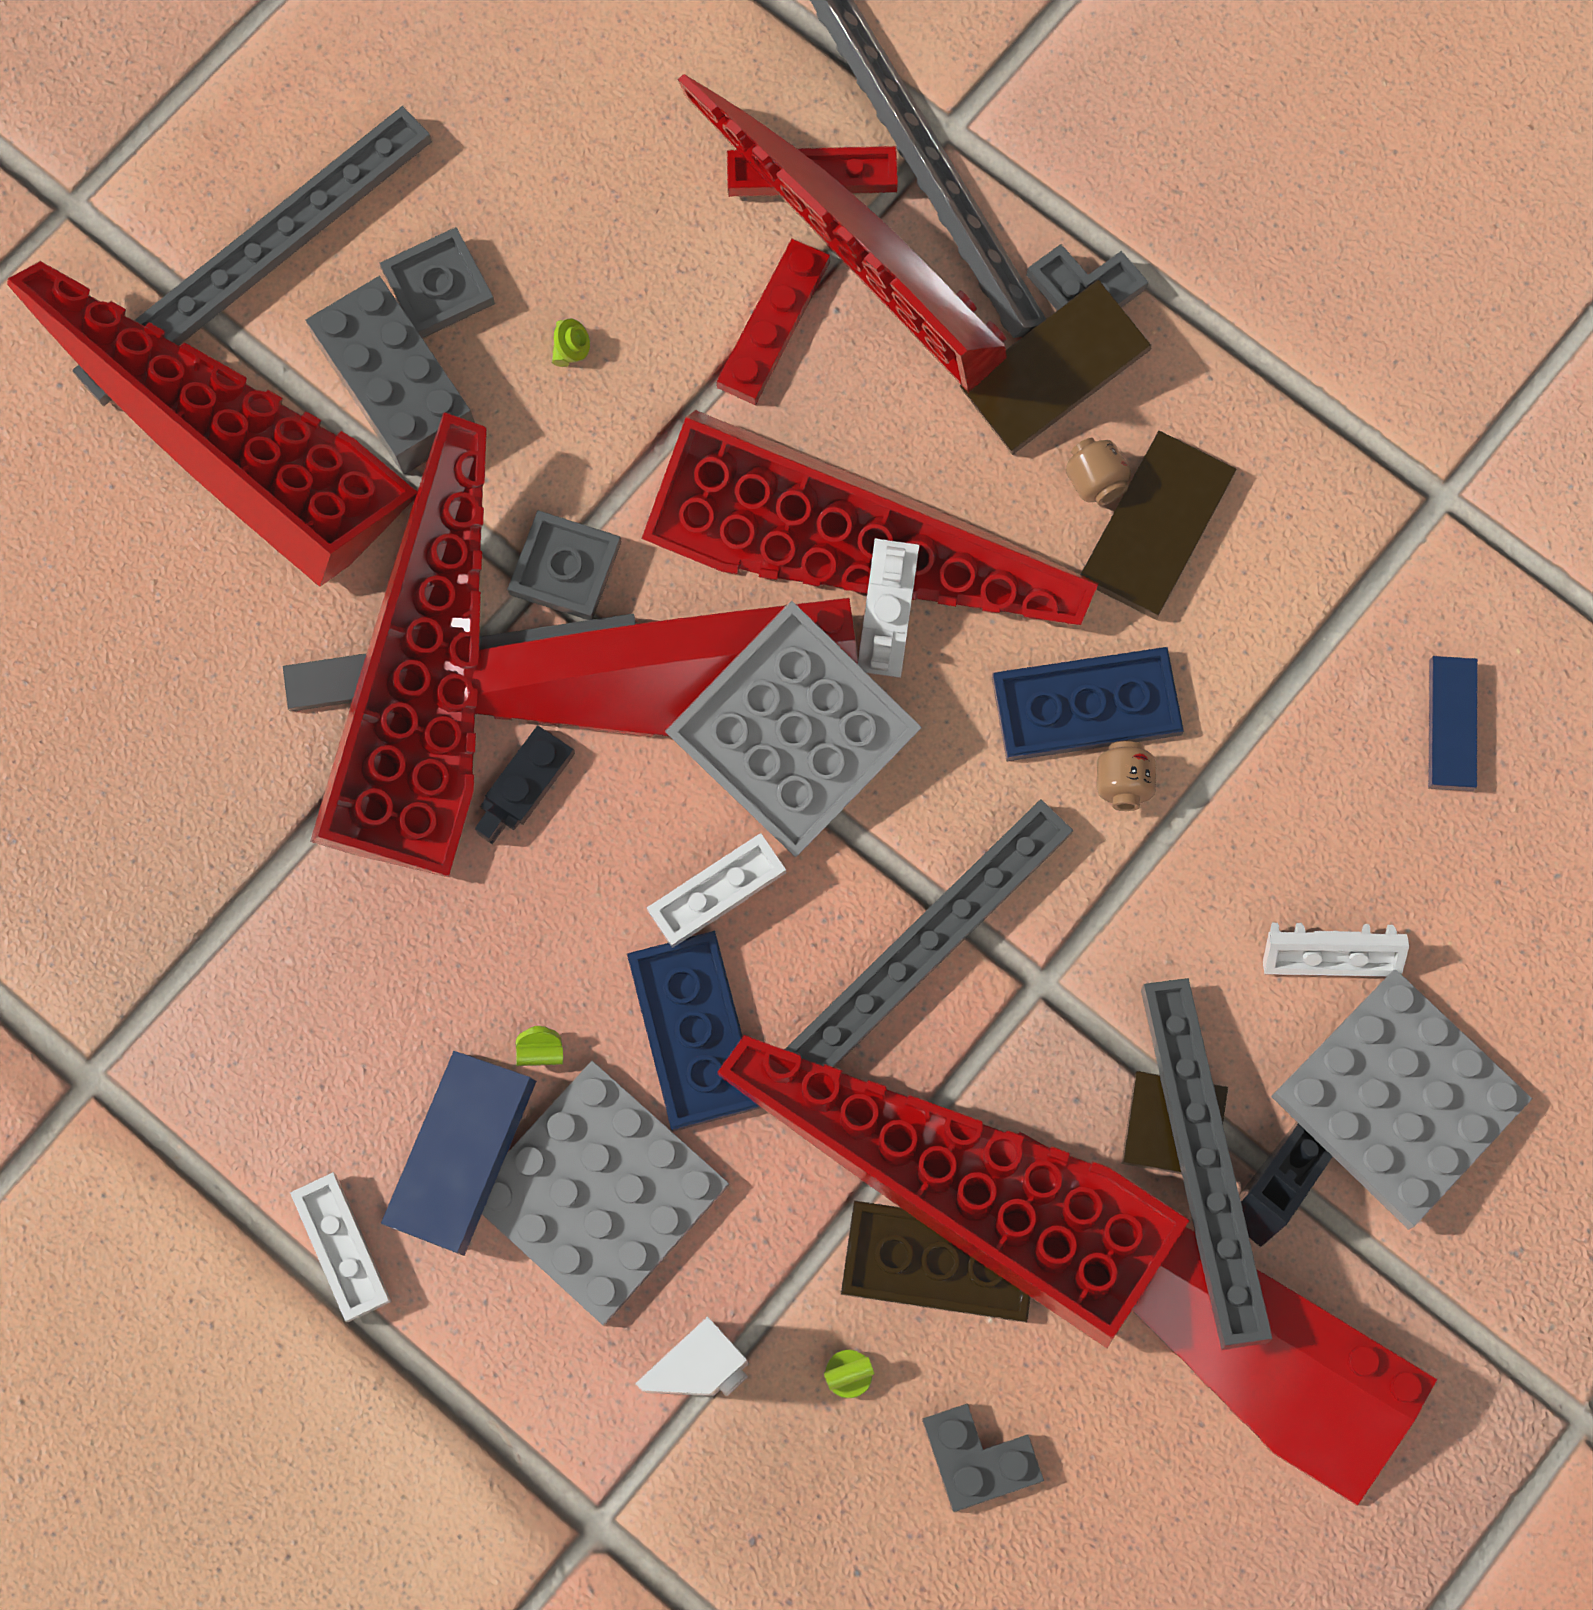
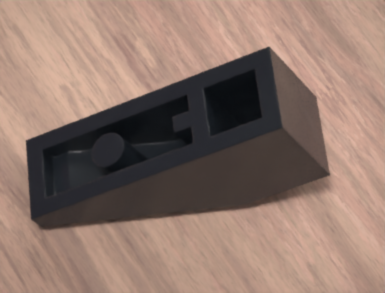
[1239,1122,1333,1247]

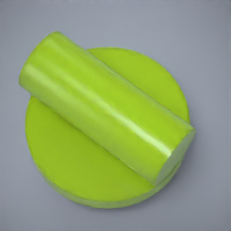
[552,318,590,367]
[515,1026,563,1066]
[824,1350,875,1398]

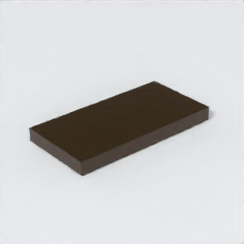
[959,279,1152,455]
[1080,431,1237,620]
[841,1201,1031,1323]

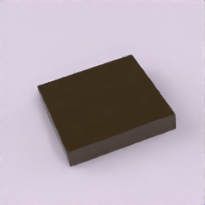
[1121,1071,1228,1174]

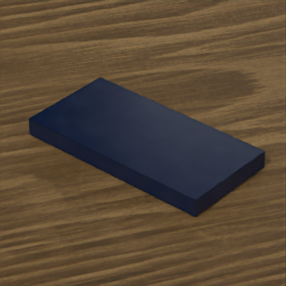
[992,647,1184,762]
[627,931,761,1132]
[381,1051,537,1256]

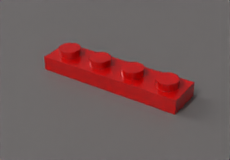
[727,146,898,197]
[716,238,830,406]

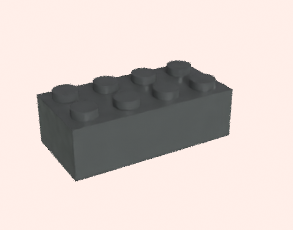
[305,275,475,475]

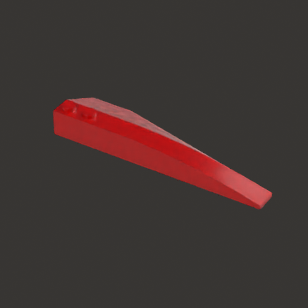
[678,74,1007,393]
[7,261,417,587]
[641,410,1098,625]
[310,412,487,877]
[412,598,858,737]
[717,1035,1190,1349]
[1018,1131,1438,1506]

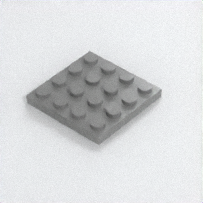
[665,601,922,857]
[1271,970,1532,1230]
[482,1061,729,1326]

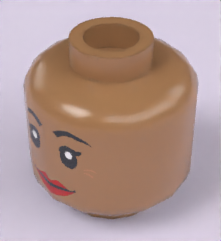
[1066,438,1131,506]
[1097,741,1156,811]

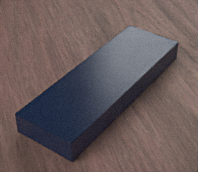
[1428,656,1478,791]

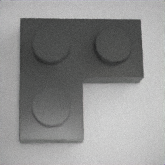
[1027,244,1149,310]
[922,1404,1044,1512]

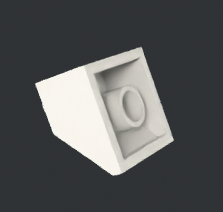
[635,1317,749,1396]

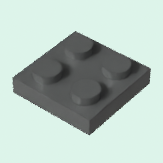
[379,227,495,339]
[508,510,622,620]

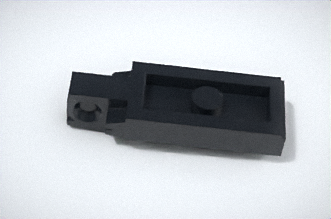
[475,725,575,845]

